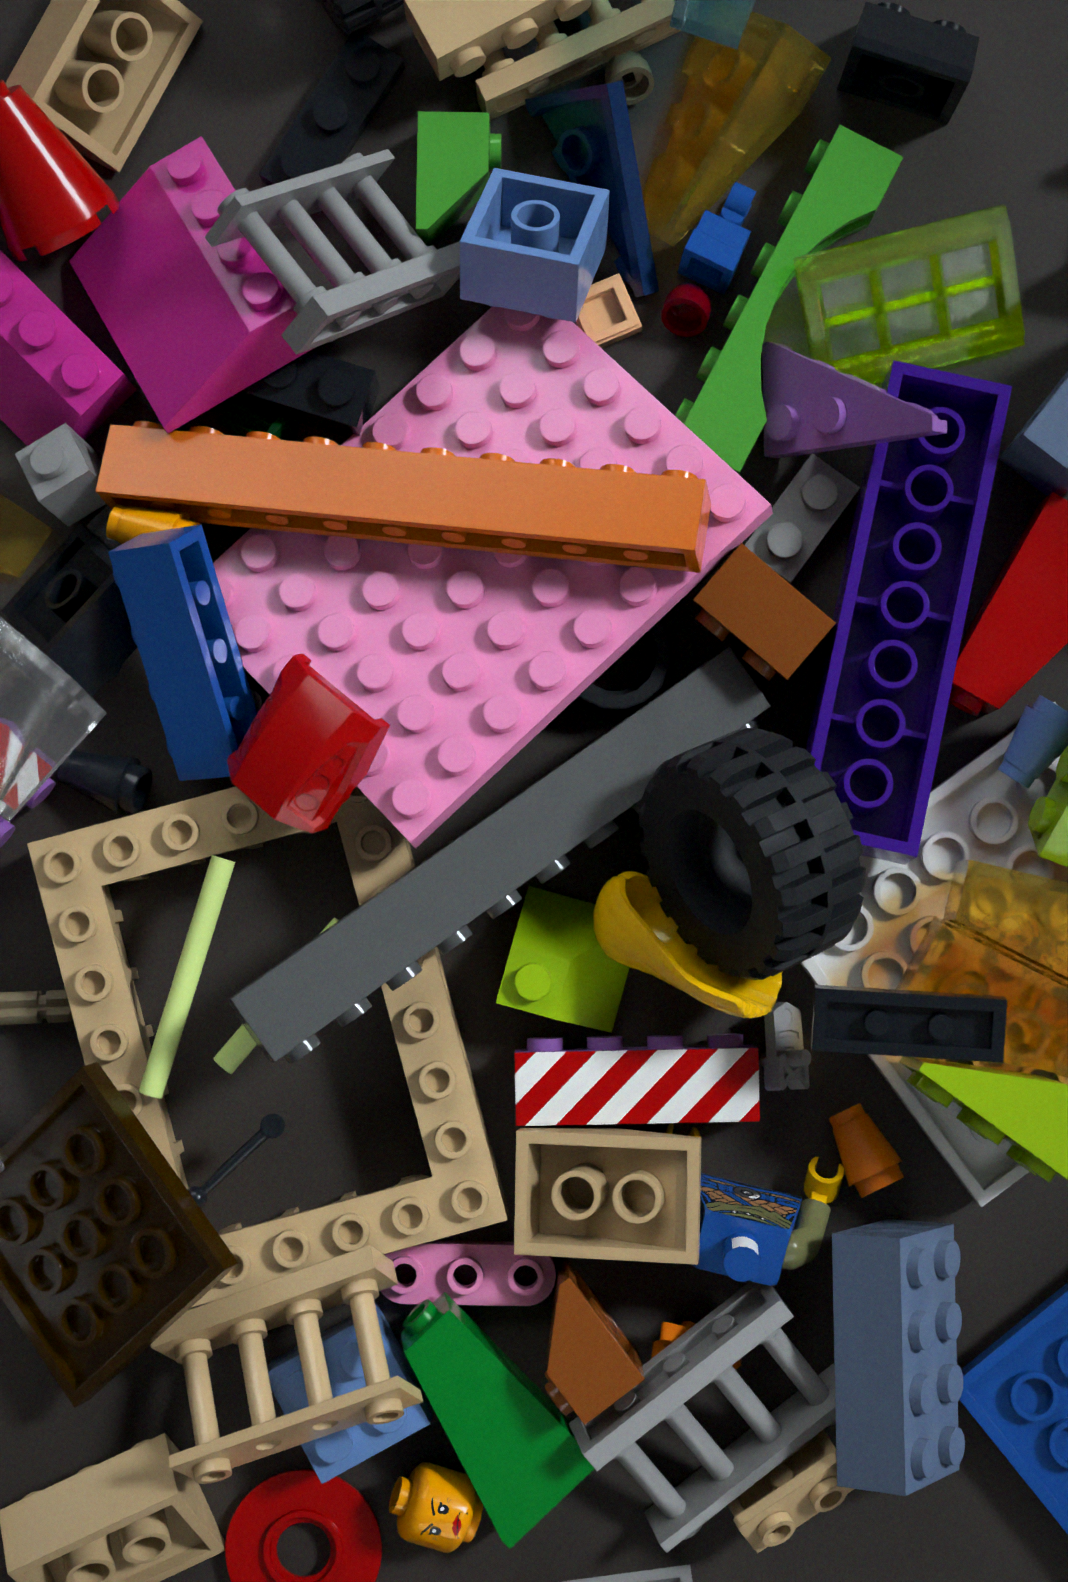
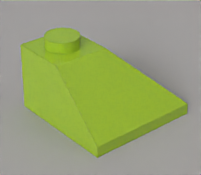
[496,886,630,1033]

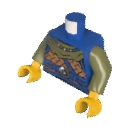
[665,1123,844,1286]

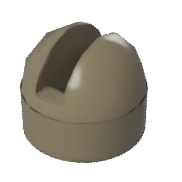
[605,51,655,105]

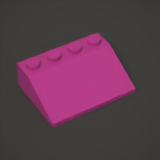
[69,136,313,434]

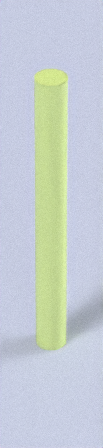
[138,855,235,1099]

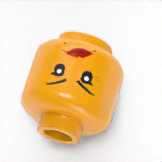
[389,1462,483,1553]

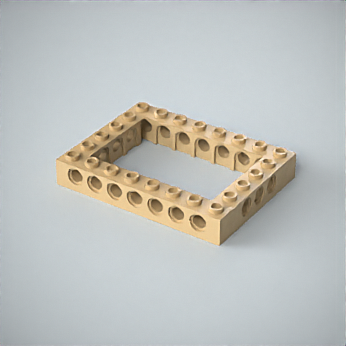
[27,786,509,1307]

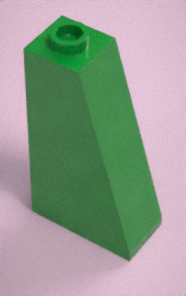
[400,1292,595,1549]

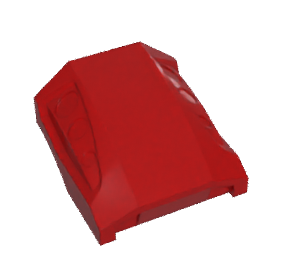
[227,654,390,833]

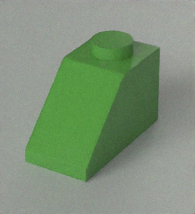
[416,111,502,246]

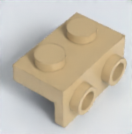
[728,1429,854,1554]

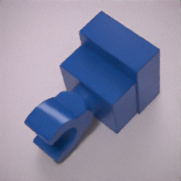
[677,181,757,295]

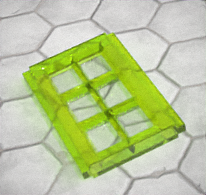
[793,204,1025,384]

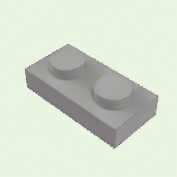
[745,454,860,584]

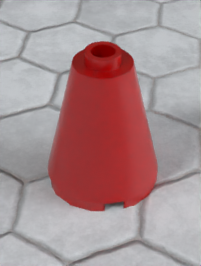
[0,79,120,262]

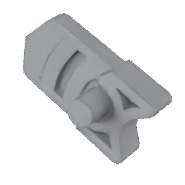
[760,1002,811,1091]

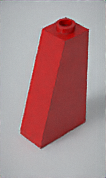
[949,492,1068,716]

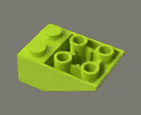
[899,1057,1068,1183]

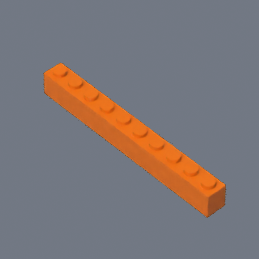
[95,421,711,573]

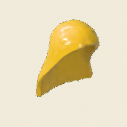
[593,871,782,1018]

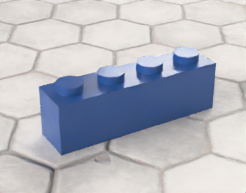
[108,525,257,781]

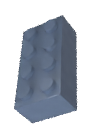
[832,1219,965,1496]

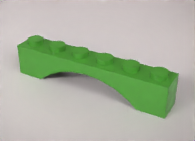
[675,125,903,474]

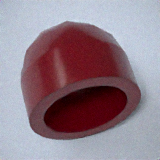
[661,283,711,337]

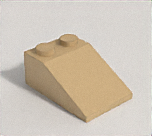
[514,1125,701,1265]

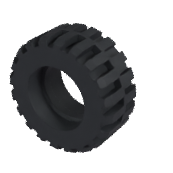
[639,728,866,980]

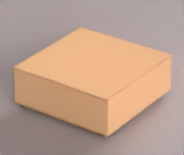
[574,273,642,348]

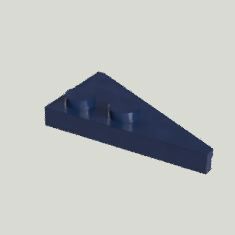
[525,80,659,297]

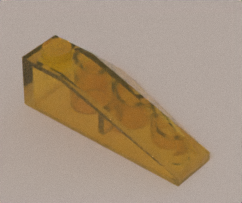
[643,0,832,247]

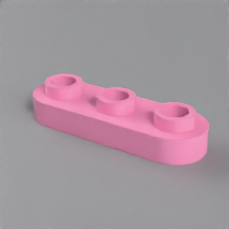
[381,1240,556,1306]

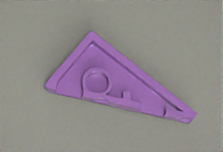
[762,342,947,459]

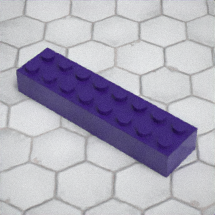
[805,360,1012,865]

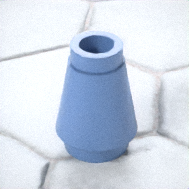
[998,695,1068,789]

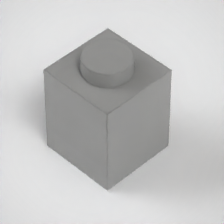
[15,423,106,527]

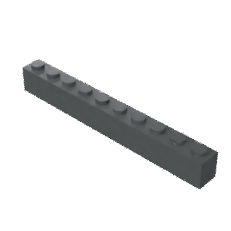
[226,647,771,1065]

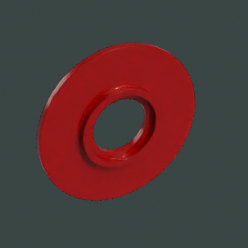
[225,1469,382,1582]

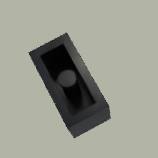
[242,351,380,438]

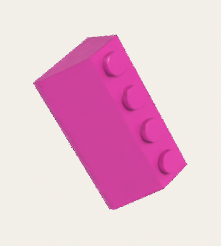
[0,250,136,446]

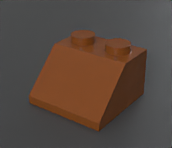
[693,543,836,681]
[544,1259,645,1425]

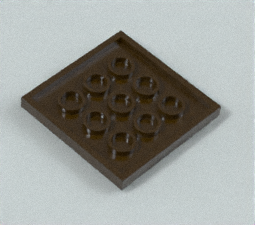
[0,1062,239,1408]

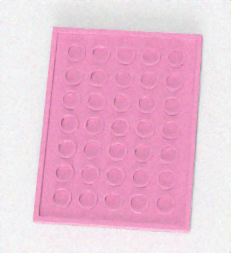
[213,307,773,849]

